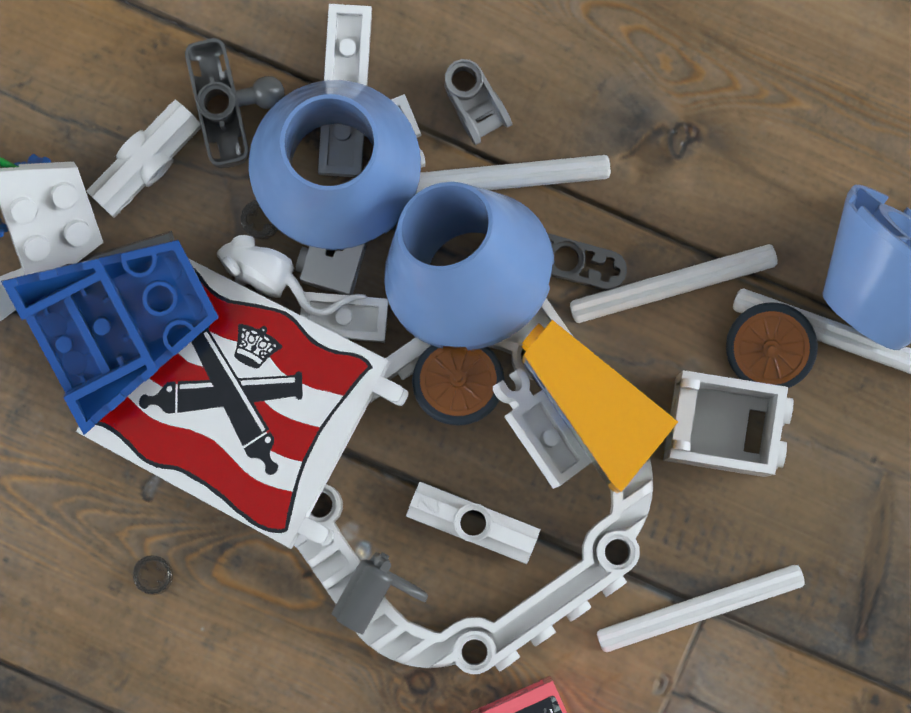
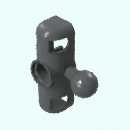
[185,38,285,168]

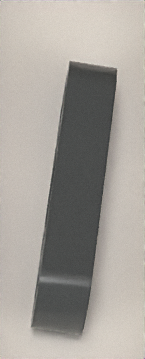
[547,233,627,291]

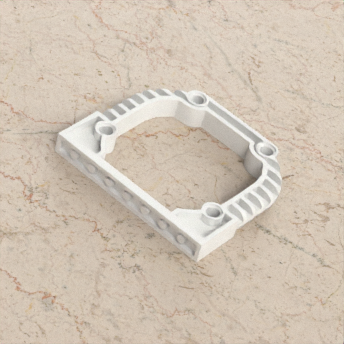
[294,298,653,674]

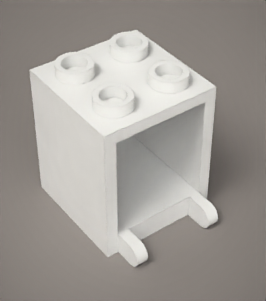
[663,370,794,477]

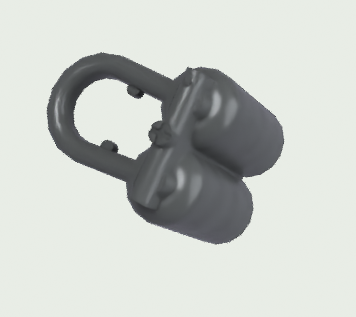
[331,552,428,635]

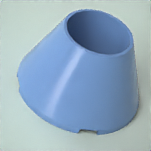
[249,80,421,250]
[384,182,554,350]
[823,185,911,350]

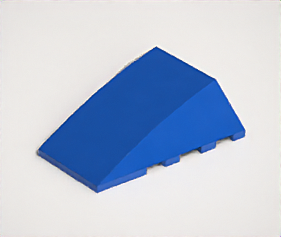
[1,240,219,435]

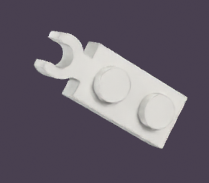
[493,368,592,489]

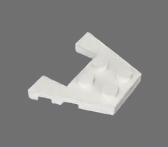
[0,162,104,321]

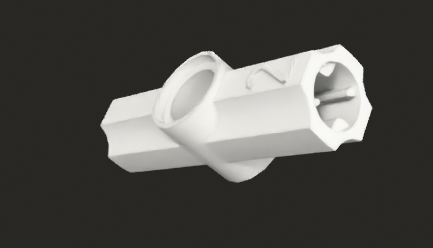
[86,99,202,218]
[406,482,541,564]

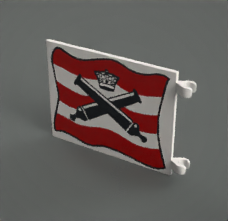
[76,258,409,549]

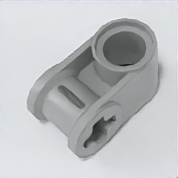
[444,59,513,145]

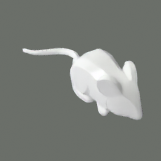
[217,235,367,316]

